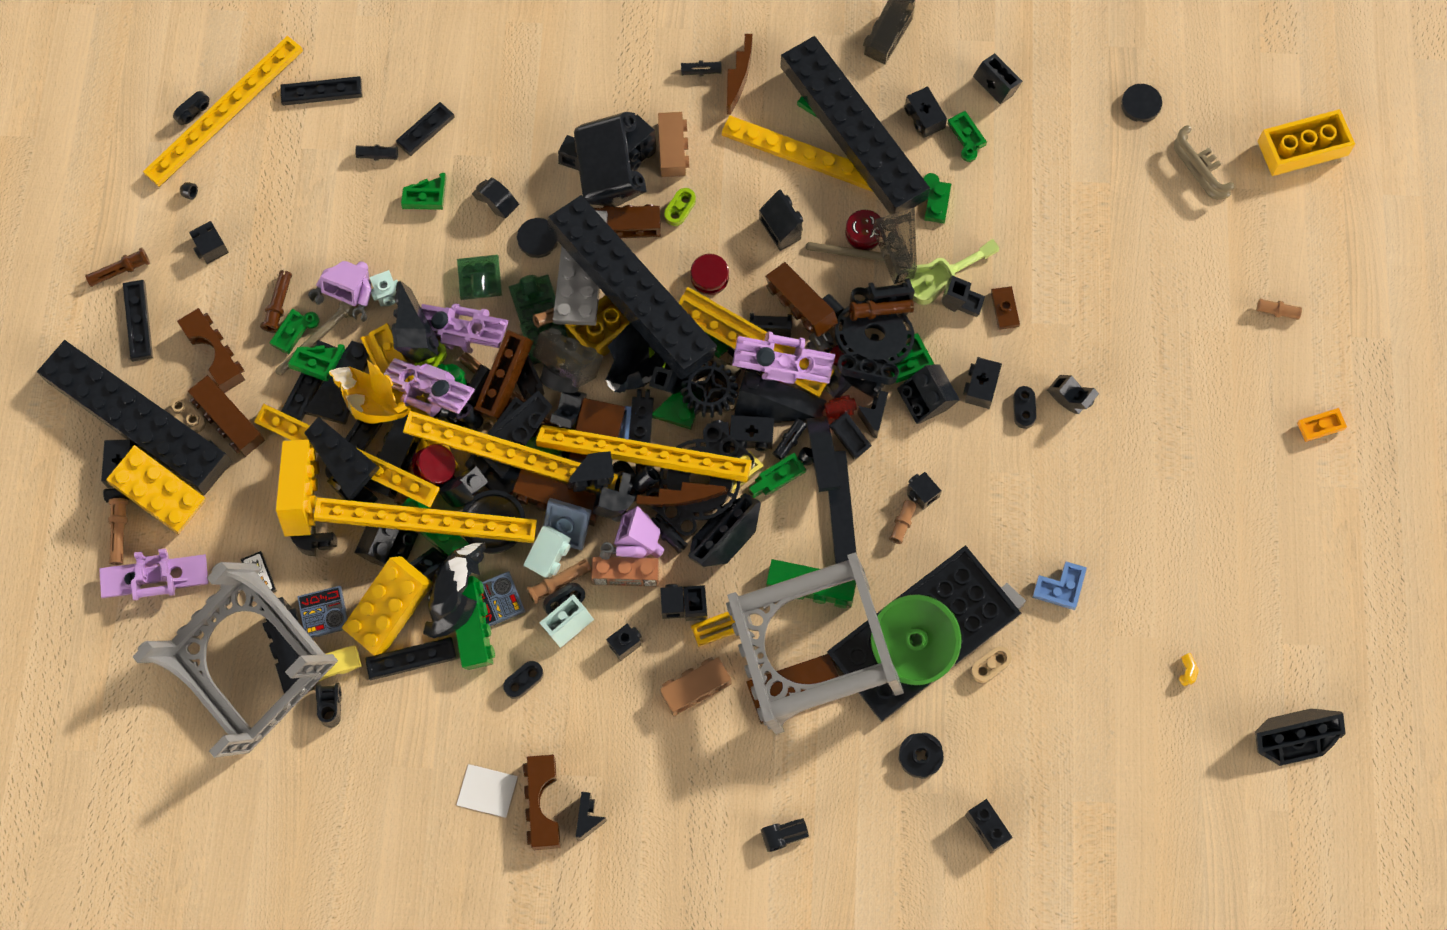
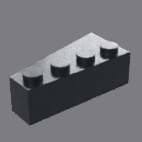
[262,597,314,694]

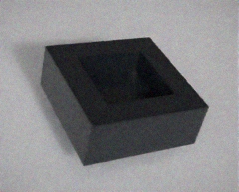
[825,370,852,400]

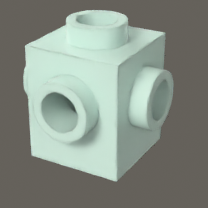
[369,270,398,307]

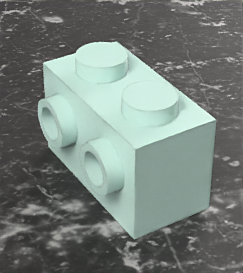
[523,526,571,578]
[539,594,594,648]

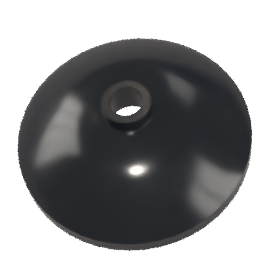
[462,490,526,554]

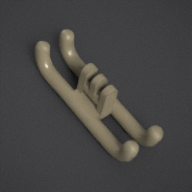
[1174,125,1235,200]

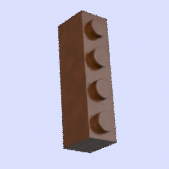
[594,204,661,238]
[765,262,838,337]
[474,330,534,419]
[188,375,265,457]
[513,469,598,526]

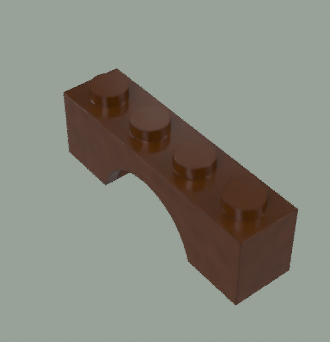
[177,308,245,393]
[523,754,561,851]

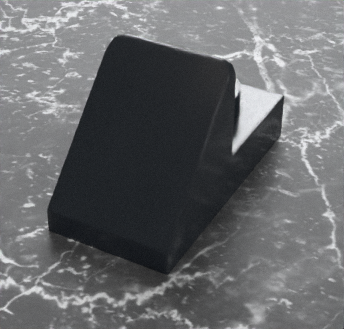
[857,390,888,438]
[410,547,447,581]
[683,585,708,621]
[576,792,607,841]

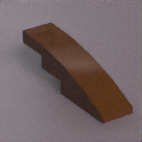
[727,34,753,115]
[636,482,728,507]

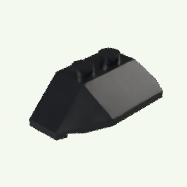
[688,493,761,567]
[1255,708,1346,766]

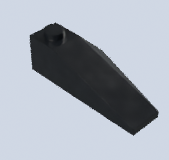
[392,281,439,363]

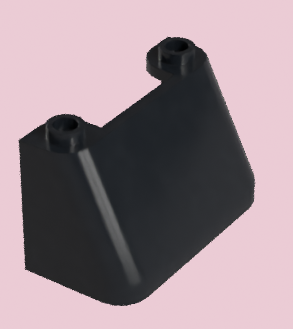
[574,112,647,207]

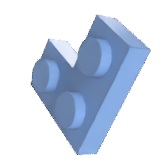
[1032,562,1087,610]

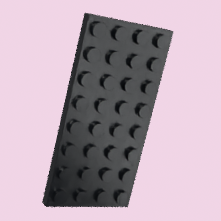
[827,545,1022,722]

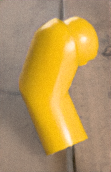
[1179,653,1199,686]

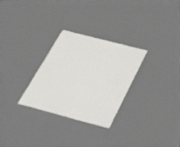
[457,764,518,818]

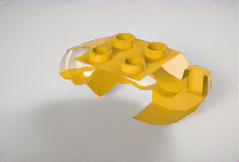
[329,360,411,424]

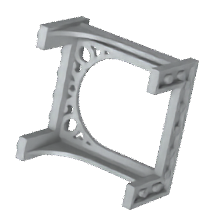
[726,552,904,735]
[133,562,338,758]

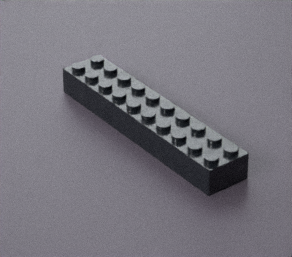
[780,36,930,219]
[547,195,717,380]
[37,340,232,495]

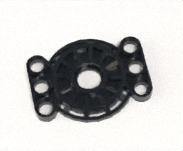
[835,287,914,385]
[646,423,755,537]

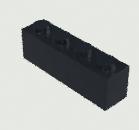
[365,414,422,499]

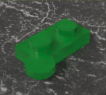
[947,111,987,162]
[923,173,952,224]
[270,309,320,355]

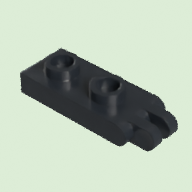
[629,389,654,443]

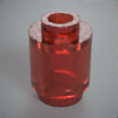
[824,395,857,420]

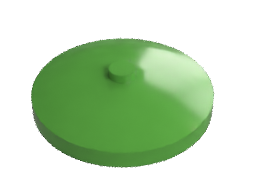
[871,595,961,685]

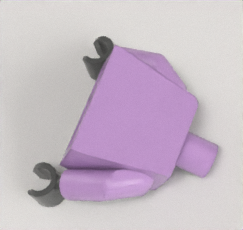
[308,261,371,322]
[600,506,664,560]

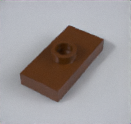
[991,286,1020,330]

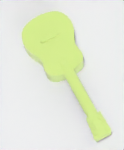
[904,239,999,305]

